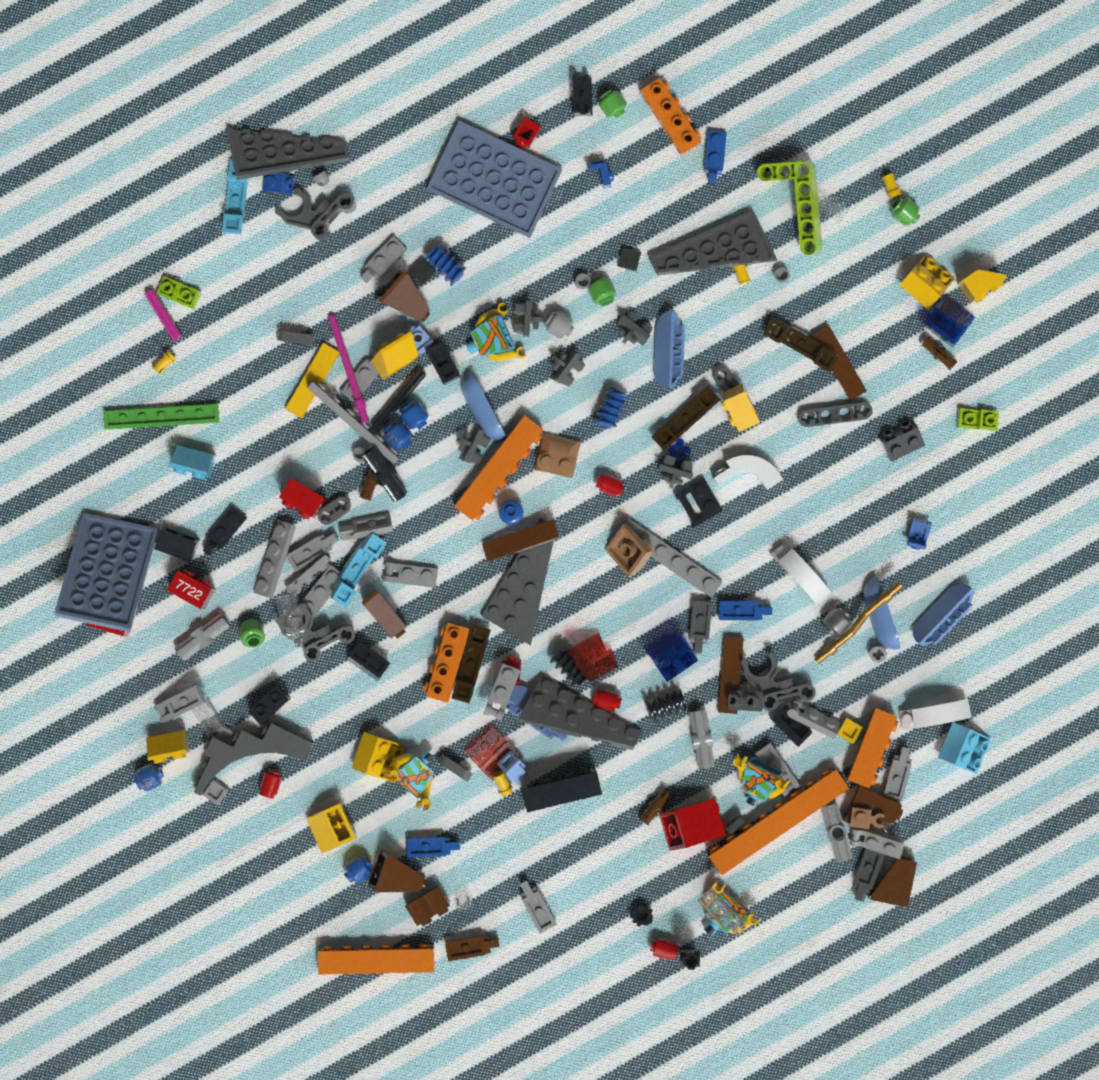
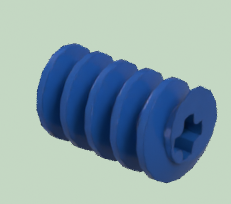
[425,244,466,286]
[593,387,630,430]

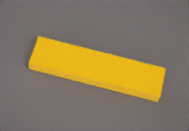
[285,343,340,419]

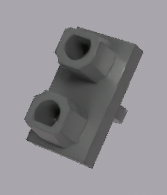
[513,301,545,337]
[616,311,653,346]
[551,351,585,387]
[456,428,490,464]
[658,455,693,489]
[728,690,764,712]

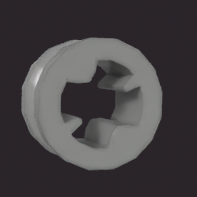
[869,643,887,663]

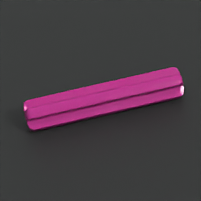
[145,289,181,341]

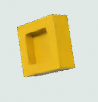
[837,718,863,744]

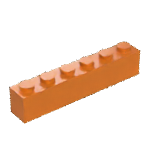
[454,415,544,521]
[318,944,435,975]

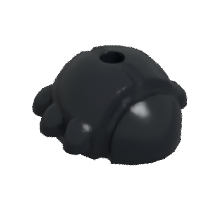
[630,903,653,927]

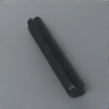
[371,369,426,432]

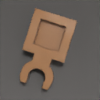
[850,807,885,829]

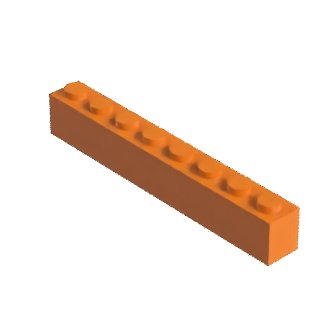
[708,768,849,875]

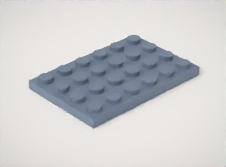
[426,120,563,239]
[54,513,158,632]

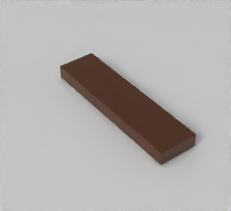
[812,325,867,401]
[482,519,560,562]
[718,636,744,714]

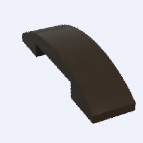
[763,318,839,372]
[651,386,721,451]
[451,624,491,704]

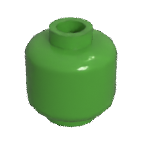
[598,89,627,118]
[891,197,920,226]
[588,277,616,307]
[239,619,265,648]

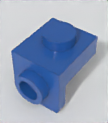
[588,160,614,189]
[262,173,294,195]
[907,517,932,550]

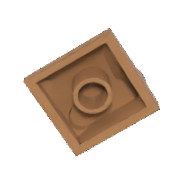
[535,433,581,479]
[605,524,653,577]

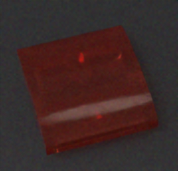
[568,633,619,682]
[464,725,520,781]

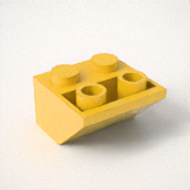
[900,254,955,310]
[958,269,1007,303]
[371,331,418,380]
[146,730,190,764]
[351,732,405,781]
[306,803,357,853]

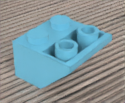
[169,445,216,480]
[938,722,991,774]

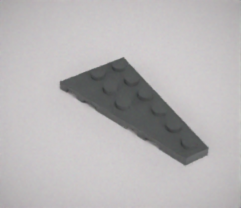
[226,127,350,180]
[649,210,777,276]
[482,518,554,646]
[516,675,642,750]

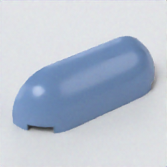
[654,311,685,388]
[461,371,507,441]
[863,576,901,650]
[913,584,975,646]
[506,685,568,740]

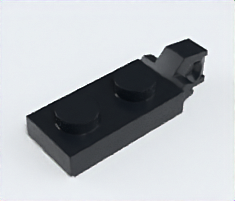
[203,506,247,556]

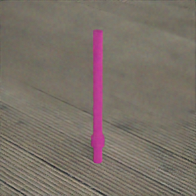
[328,315,369,424]

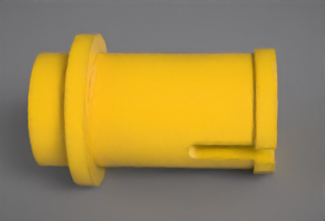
[882,173,902,199]
[732,265,751,285]
[152,350,176,375]
[493,771,513,796]

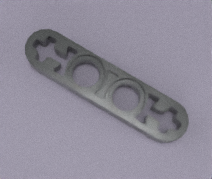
[798,402,873,428]

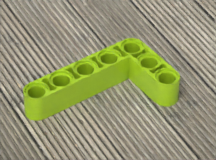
[757,160,822,255]

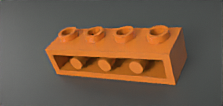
[640,78,702,157]
[424,623,470,703]
[846,708,899,788]

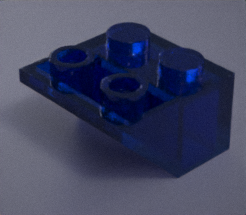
[922,294,975,347]
[643,625,698,682]

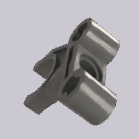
[275,188,357,242]
[275,602,355,662]
[741,652,816,711]

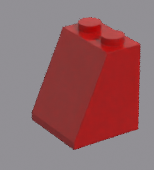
[659,798,726,850]

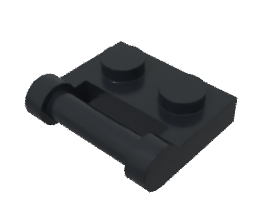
[674,478,723,528]

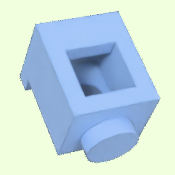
[405,325,434,356]
[497,750,529,785]

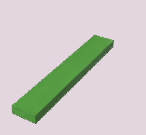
[103,403,220,430]

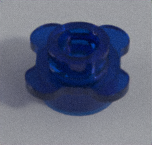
[668,438,691,461]

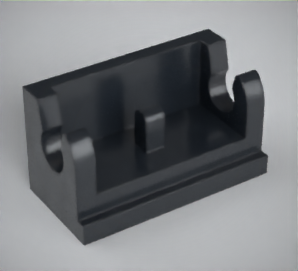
[572,75,593,116]
[154,527,200,562]
[347,641,390,682]
[770,704,812,747]

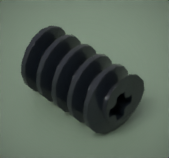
[550,646,592,686]
[644,689,686,722]

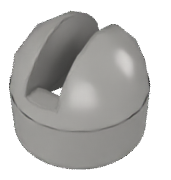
[313,170,329,187]
[774,267,790,283]
[575,273,591,290]
[353,446,367,463]

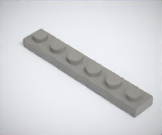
[307,382,399,465]
[618,517,722,598]

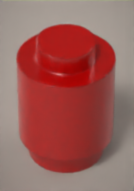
[595,473,625,498]
[593,689,622,712]
[259,769,283,799]
[650,937,679,960]

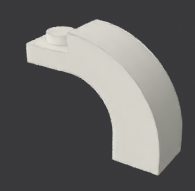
[713,455,783,490]
[770,542,831,605]
[899,699,971,730]

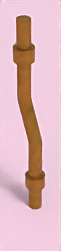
[815,581,904,664]

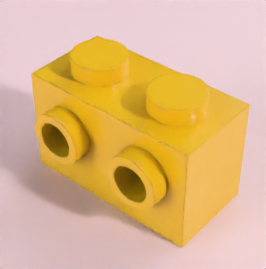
[720,384,760,432]

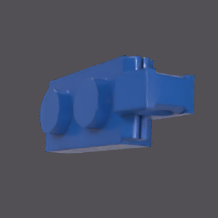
[704,130,727,185]
[719,601,773,621]
[406,837,461,858]

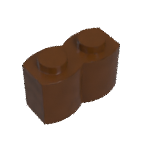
[405,885,451,926]

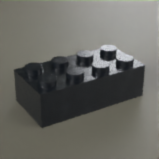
[522,768,602,813]

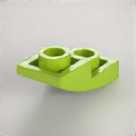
[156,276,202,310]
[956,408,999,431]

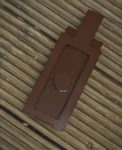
[445,935,500,961]

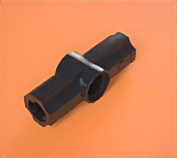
[362,446,407,502]
[680,948,700,970]

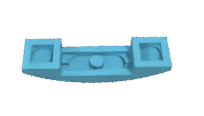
[222,160,248,235]
[330,533,387,608]

